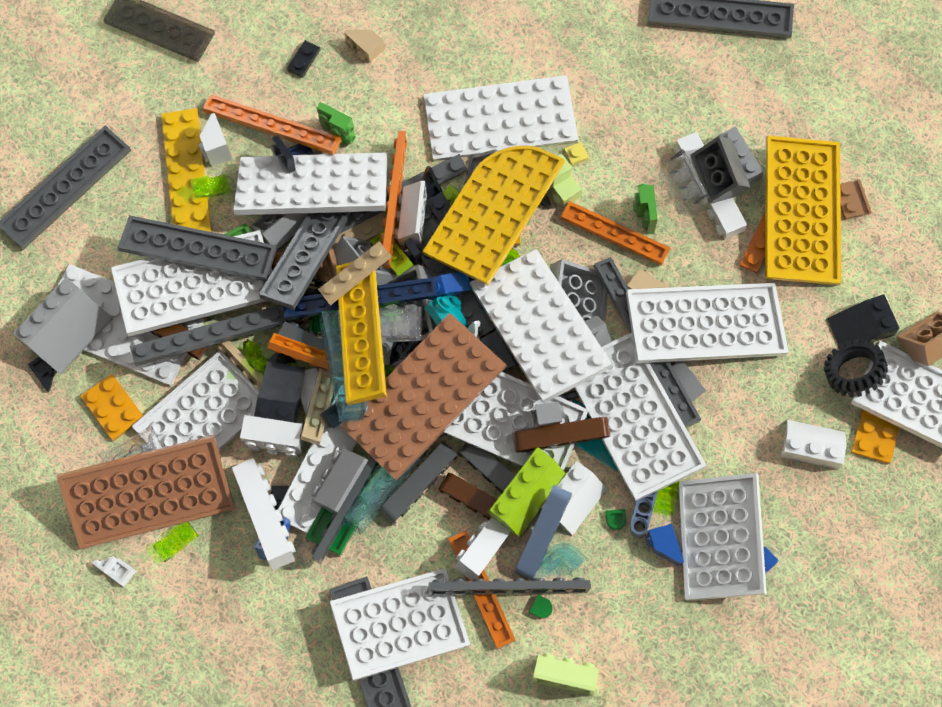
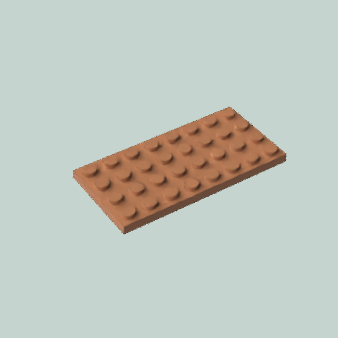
[340,313,507,481]
[57,435,235,549]

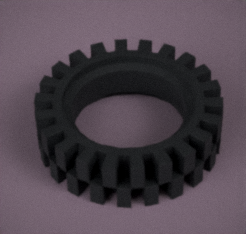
[824,339,888,397]

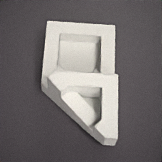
[92,556,136,587]

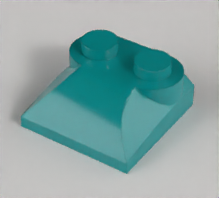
[424,296,468,328]

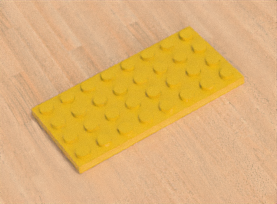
[765,135,841,285]

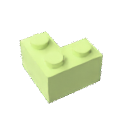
[548,153,582,208]

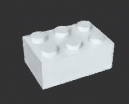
[240,415,306,458]

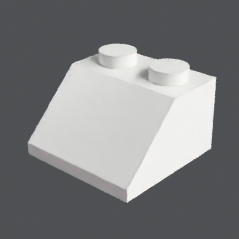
[199,113,232,167]

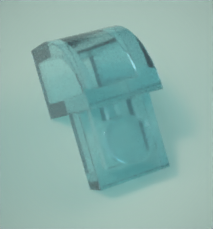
[541,543,587,577]

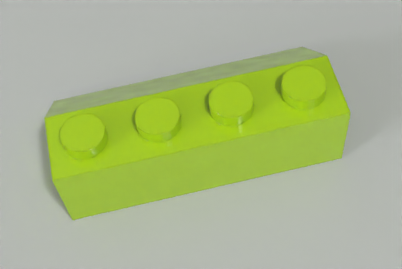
[487,447,566,537]

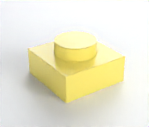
[564,142,589,166]

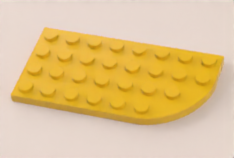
[423,145,565,286]

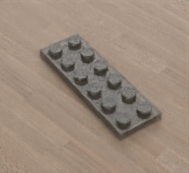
[103,0,215,62]

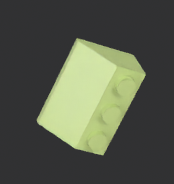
[533,654,599,696]

